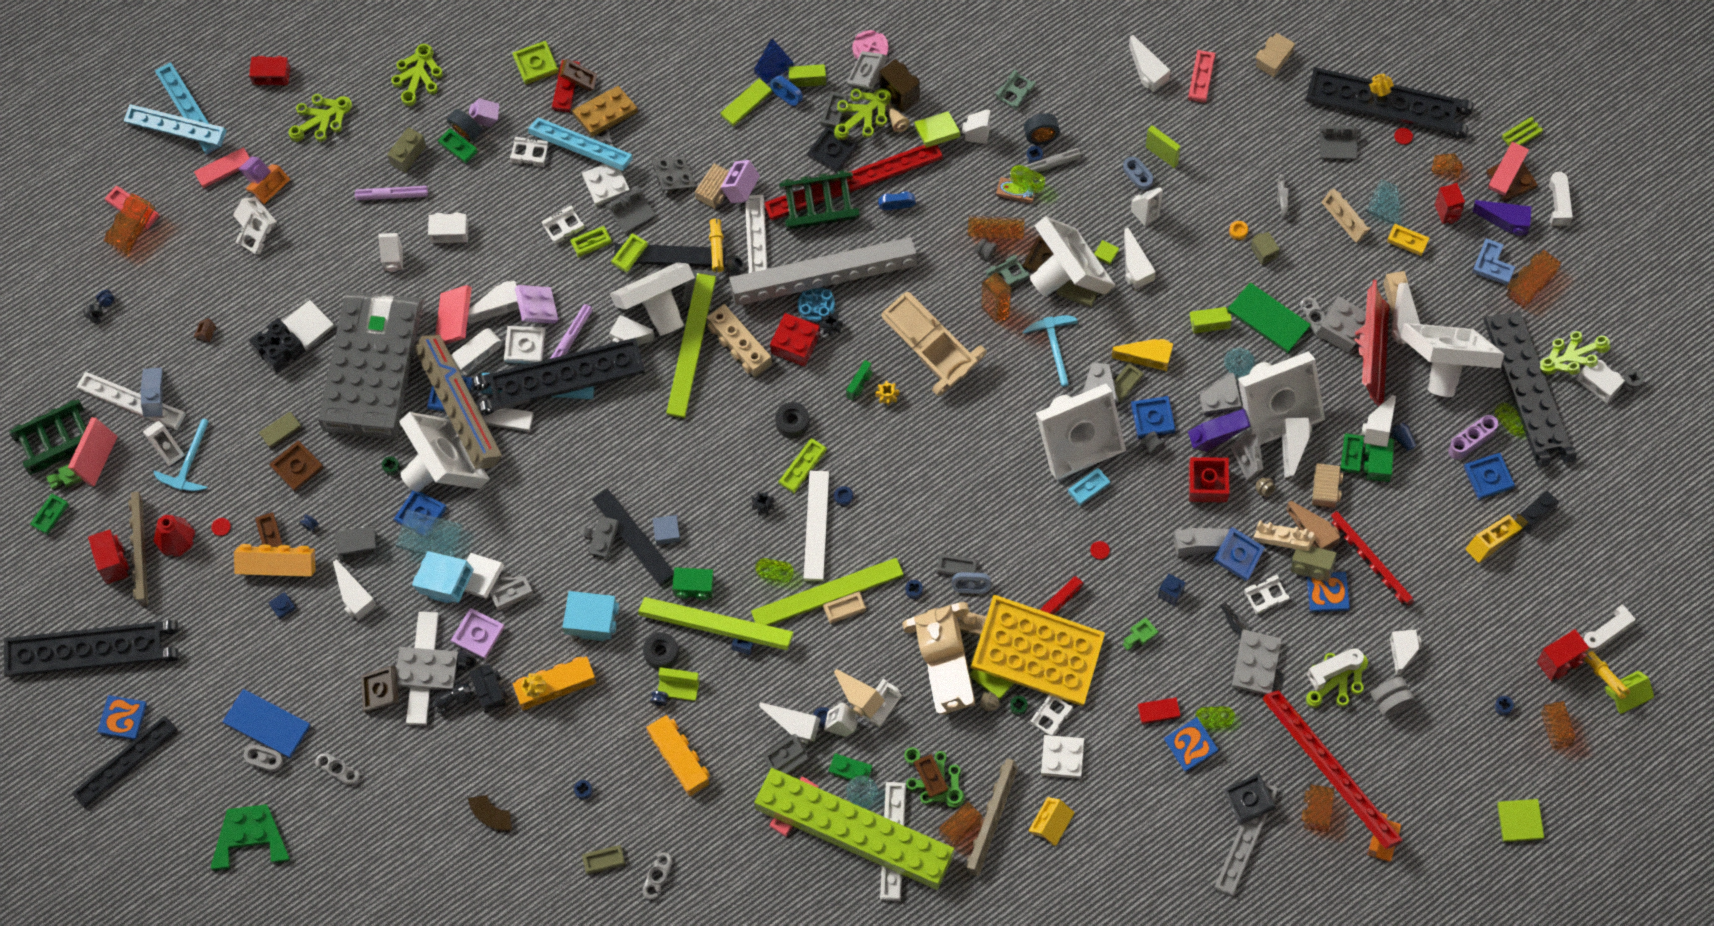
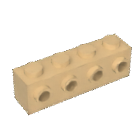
[707,304,772,378]

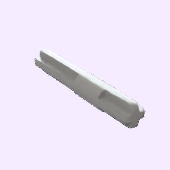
[1011,148,1081,180]

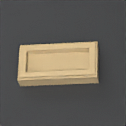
[823,592,866,624]

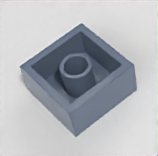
[653,515,680,545]

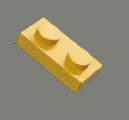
[1387,224,1429,256]

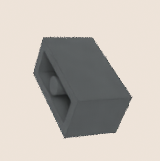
[335,526,379,561]

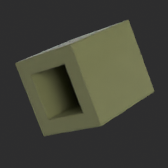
[1251,231,1280,265]

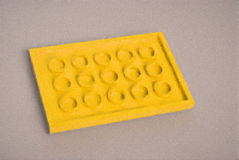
[971,595,1105,706]

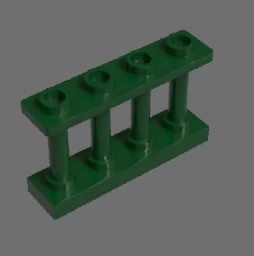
[779,170,860,230]
[9,399,86,475]

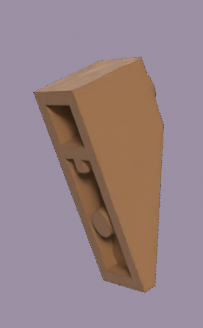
[1286,501,1340,550]

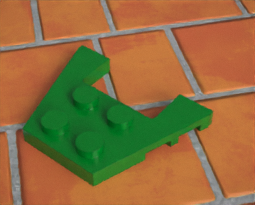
[211,804,290,871]

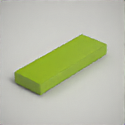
[720,78,772,127]
[778,438,827,494]

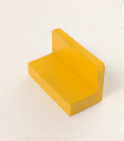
[1029,797,1074,846]

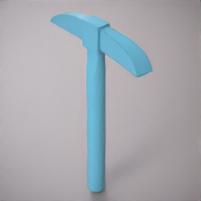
[1023,315,1078,387]
[154,419,209,491]

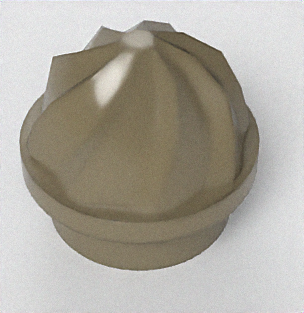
[1256,477,1276,497]
[980,692,999,711]

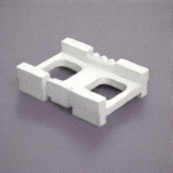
[510,137,549,167]
[542,206,585,244]
[235,212,273,254]
[1244,575,1290,615]
[1030,695,1073,736]

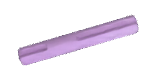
[355,186,428,200]
[550,304,592,359]

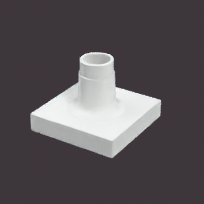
[1030,216,1116,297]
[610,263,695,336]
[1401,323,1504,397]
[1238,351,1325,445]
[1036,384,1126,480]
[399,412,490,492]

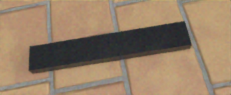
[614,243,726,267]
[592,488,674,586]
[71,715,178,809]

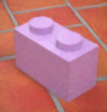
[721,160,760,203]

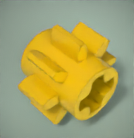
[1369,74,1394,96]
[876,381,899,406]
[521,673,546,698]

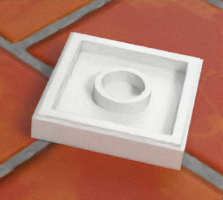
[283,300,334,350]
[504,326,546,364]
[464,553,504,598]

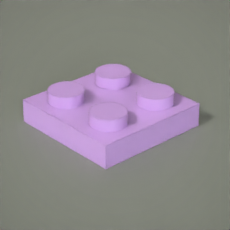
[515,285,558,324]
[450,608,505,660]

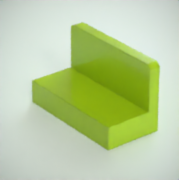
[789,64,826,87]
[1189,307,1232,334]
[658,668,700,701]
[1605,671,1654,714]

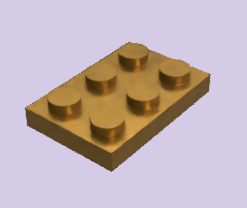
[572,86,638,137]

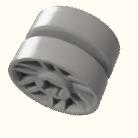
[1371,677,1415,717]

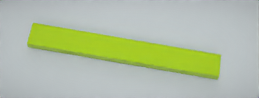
[666,273,716,418]
[751,557,904,626]
[638,597,793,650]

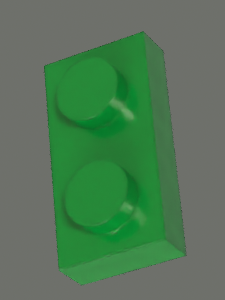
[438,128,478,164]
[846,360,873,401]
[1340,433,1364,474]
[30,493,69,535]
[828,753,873,786]

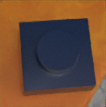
[268,592,296,620]
[731,638,755,655]

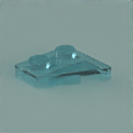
[1366,179,1401,225]

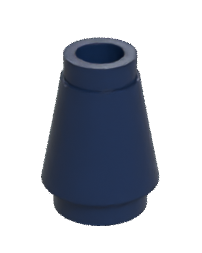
[1391,422,1417,452]

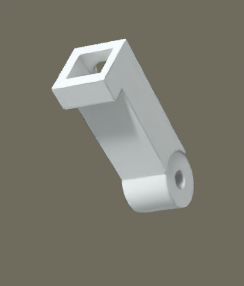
[1549,172,1573,226]
[1583,604,1635,652]
[1307,649,1364,691]

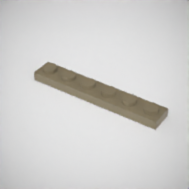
[128,492,148,606]
[966,758,1018,877]

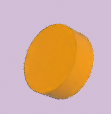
[1229,221,1248,240]

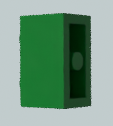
[1363,439,1394,482]
[672,567,714,600]

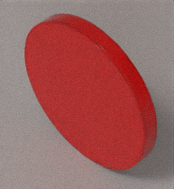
[1394,128,1413,145]
[211,518,231,536]
[1090,541,1110,560]

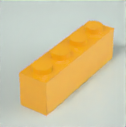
[234,544,316,576]
[512,656,597,711]
[646,715,710,797]

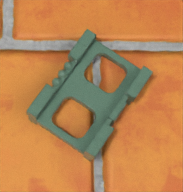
[995,69,1036,110]
[986,255,1029,294]

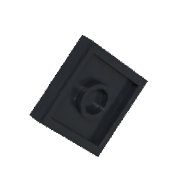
[807,126,858,173]
[1223,773,1276,825]

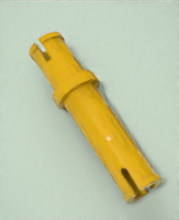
[709,219,724,272]
[1584,651,1630,699]

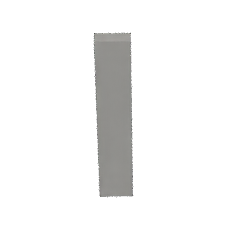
[1214,783,1278,897]

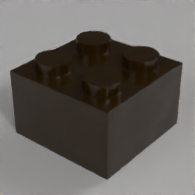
[879,58,920,113]

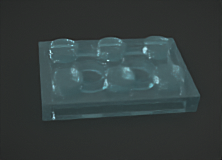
[396,510,463,557]

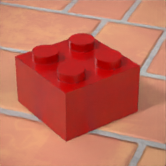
[770,313,820,367]
[1188,457,1229,502]
[88,529,130,584]
[1536,629,1590,681]

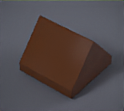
[194,318,216,342]

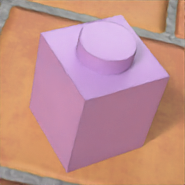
[469,98,499,128]

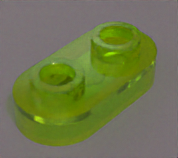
[1010,165,1045,193]
[1494,403,1525,436]
[755,558,794,583]
[1195,706,1235,728]

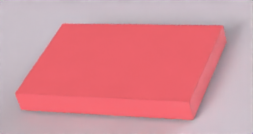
[435,285,472,345]
[68,417,118,486]

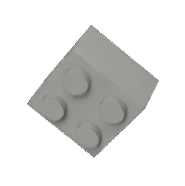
[1315,296,1366,353]

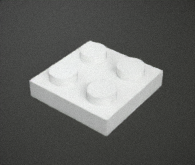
[582,164,630,206]
[1041,735,1084,779]

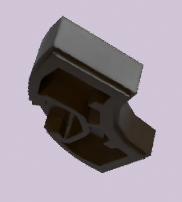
[468,795,513,832]

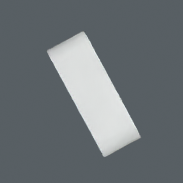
[451,328,502,376]

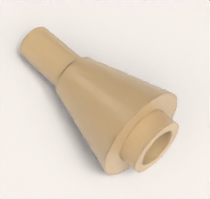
[885,102,909,132]

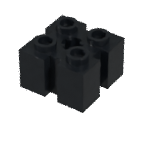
[249,317,306,375]

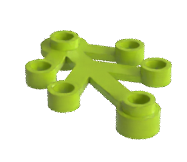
[391,44,443,107]
[834,89,891,140]
[288,94,352,142]
[1540,331,1611,375]
[1306,653,1368,708]

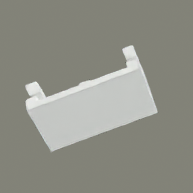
[862,679,902,728]

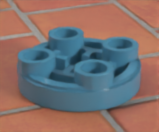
[798,287,835,323]

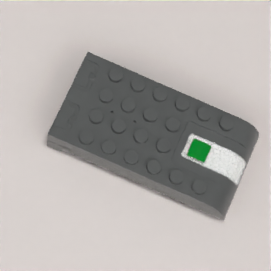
[318,291,424,440]

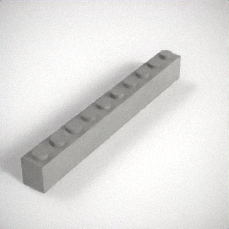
[729,237,917,306]

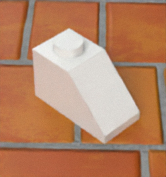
[962,110,990,144]
[379,233,403,272]
[609,315,655,345]
[143,421,184,466]
[1390,630,1421,676]
[824,703,857,737]

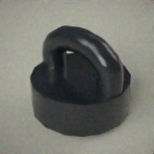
[727,255,745,276]
[83,304,103,323]
[458,651,476,671]

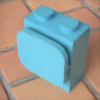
[412,551,474,603]
[562,591,619,641]

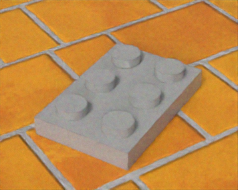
[1231,629,1282,695]
[396,647,459,691]

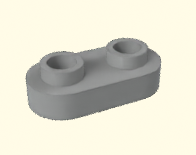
[243,745,283,772]

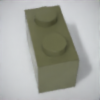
[387,127,426,173]
[1291,546,1337,582]

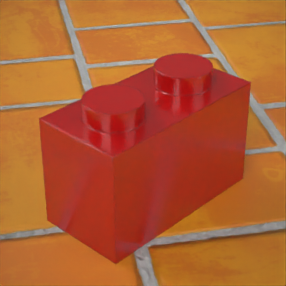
[249,56,291,85]
[1435,183,1465,224]

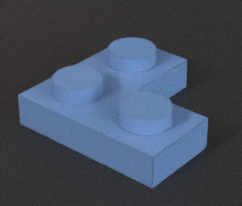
[1472,238,1515,285]

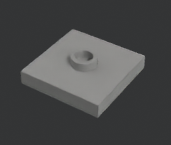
[847,51,888,90]

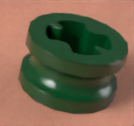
[382,456,400,476]
[1010,696,1028,716]

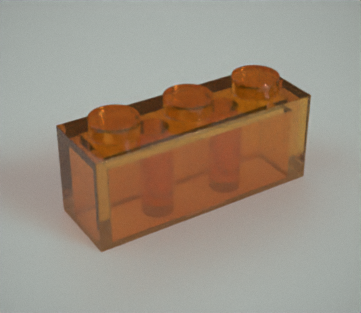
[103,193,156,255]
[968,215,1025,239]
[1506,250,1562,309]
[981,272,1011,323]

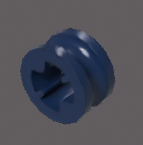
[1026,146,1043,164]
[95,289,115,307]
[299,514,319,532]
[905,580,923,599]
[650,691,669,706]
[1494,696,1514,716]
[574,780,592,800]

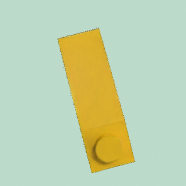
[1112,339,1173,371]
[1465,515,1522,563]

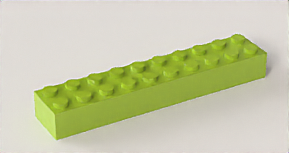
[754,767,954,890]

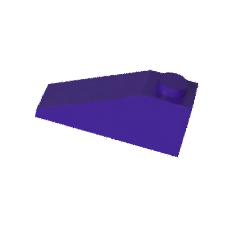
[1472,200,1532,236]
[1188,409,1251,452]

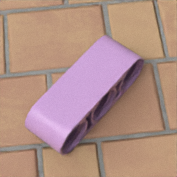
[1448,415,1498,459]

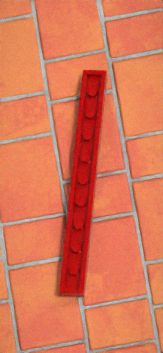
[764,144,943,221]
[1262,690,1402,849]

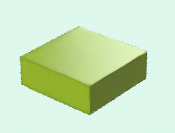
[1094,240,1119,265]

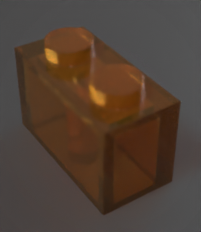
[1541,701,1576,749]
[1301,784,1335,832]
[939,801,982,848]

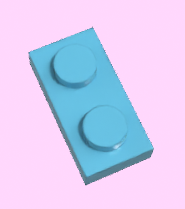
[1068,468,1110,506]

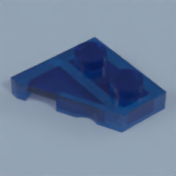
[754,39,794,84]

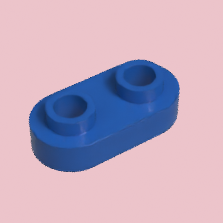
[770,76,803,106]
[878,191,916,210]

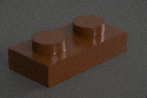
[560,58,597,92]
[255,512,283,548]
[913,753,948,799]

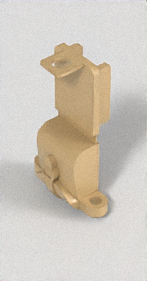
[882,292,987,396]
[902,602,975,715]

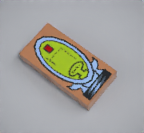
[996,177,1036,203]

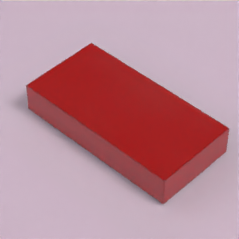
[1137,697,1180,724]

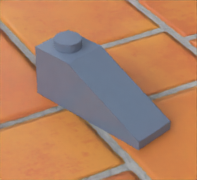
[141,368,163,417]

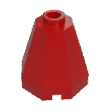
[153,515,195,557]

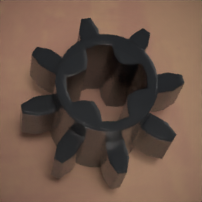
[819,312,843,337]
[751,491,775,516]

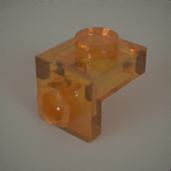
[1431,153,1463,178]

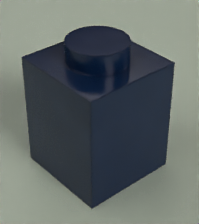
[1158,573,1186,606]

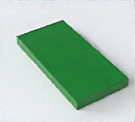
[1227,282,1311,354]

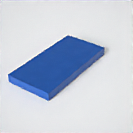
[222,689,311,759]

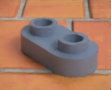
[1123,157,1153,190]
[952,572,991,594]

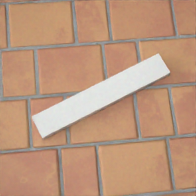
[745,195,767,273]
[76,372,186,431]
[804,471,829,581]
[406,612,439,726]
[880,782,906,901]

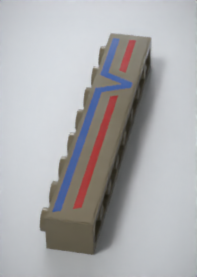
[413,335,502,469]

